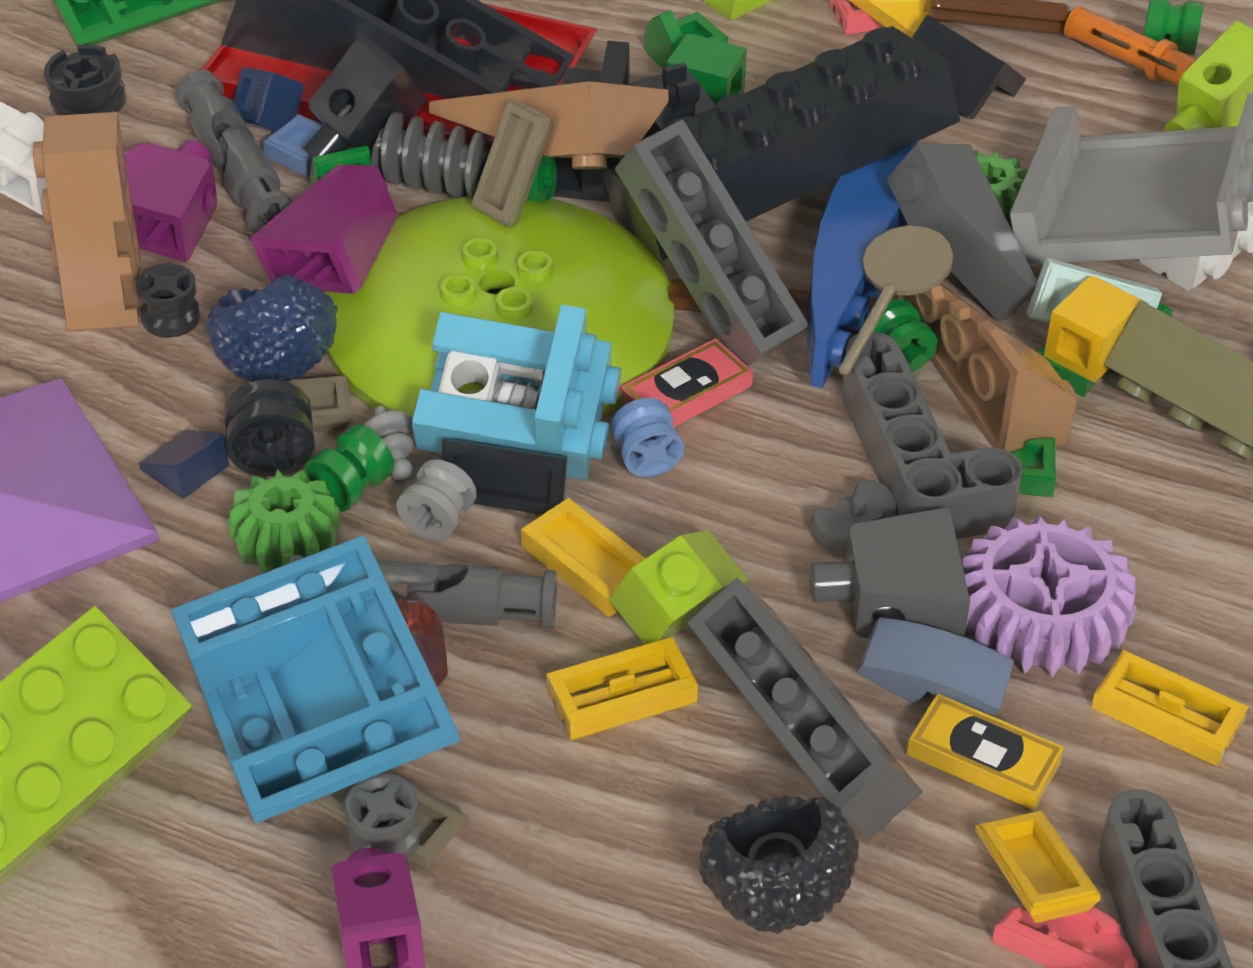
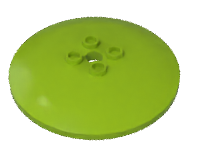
[324,196,674,429]

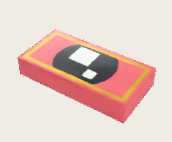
[619,338,753,427]

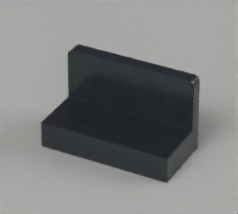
[912,15,1026,119]

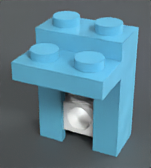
[412,304,622,480]

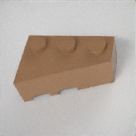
[33,112,140,331]

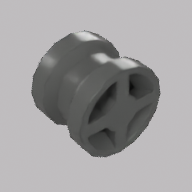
[345,773,421,859]

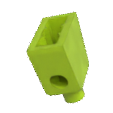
[1164,21,1253,131]

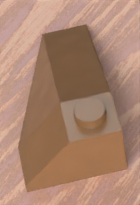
[429,81,669,169]
[893,284,1077,453]

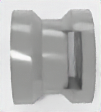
[396,460,477,541]

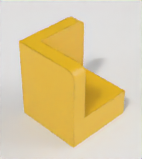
[1044,276,1143,383]

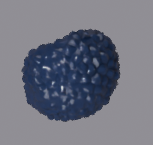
[205,274,338,382]

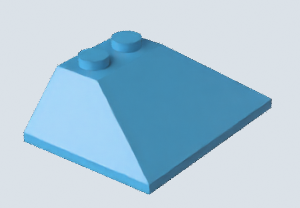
[170,535,461,824]

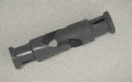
[175,70,293,232]
[289,555,558,629]

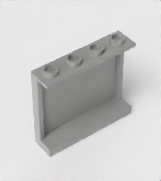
[1010,93,1253,264]

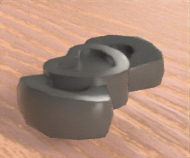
[810,479,898,552]

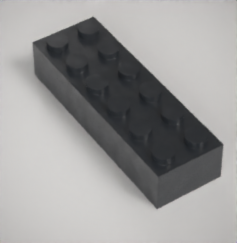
[601,26,960,261]

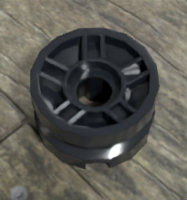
[44,45,126,116]
[224,379,315,477]

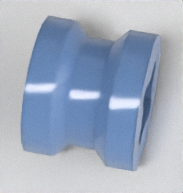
[611,398,685,477]

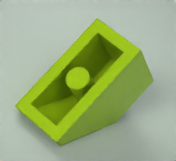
[609,530,749,645]

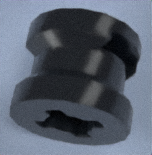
[136,263,200,338]

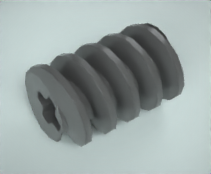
[371,112,490,199]

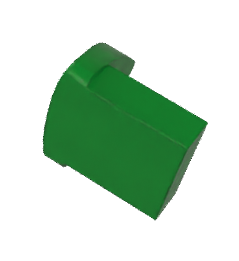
[643,10,729,68]

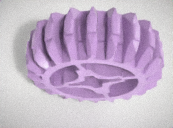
[962,514,1137,678]

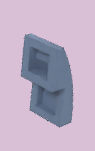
[856,617,1015,717]

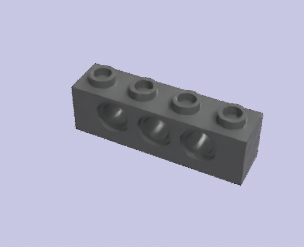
[615,119,809,367]
[687,577,923,839]

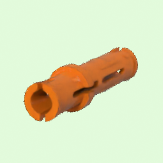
[1064,6,1197,86]

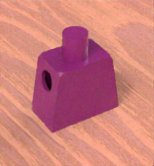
[125,140,217,262]
[331,847,425,968]

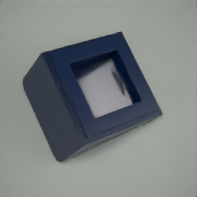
[233,67,304,132]
[139,430,229,499]

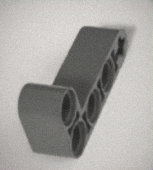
[841,332,1023,539]
[1098,789,1233,968]

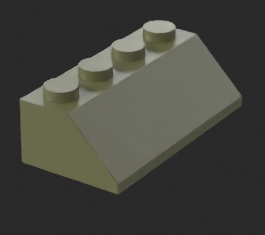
[1104,300,1253,461]

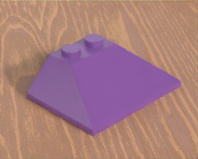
[0,377,159,602]

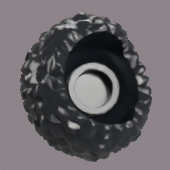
[699,795,859,934]

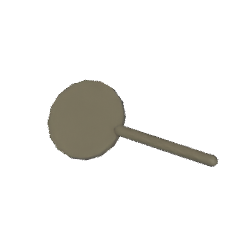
[839,225,954,375]

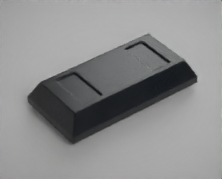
[441,438,568,515]

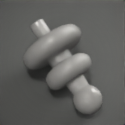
[364,406,414,482]

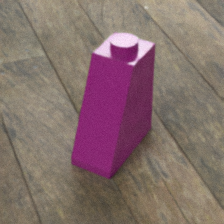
[250,164,398,294]

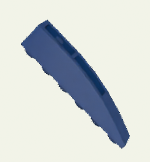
[807,142,920,389]

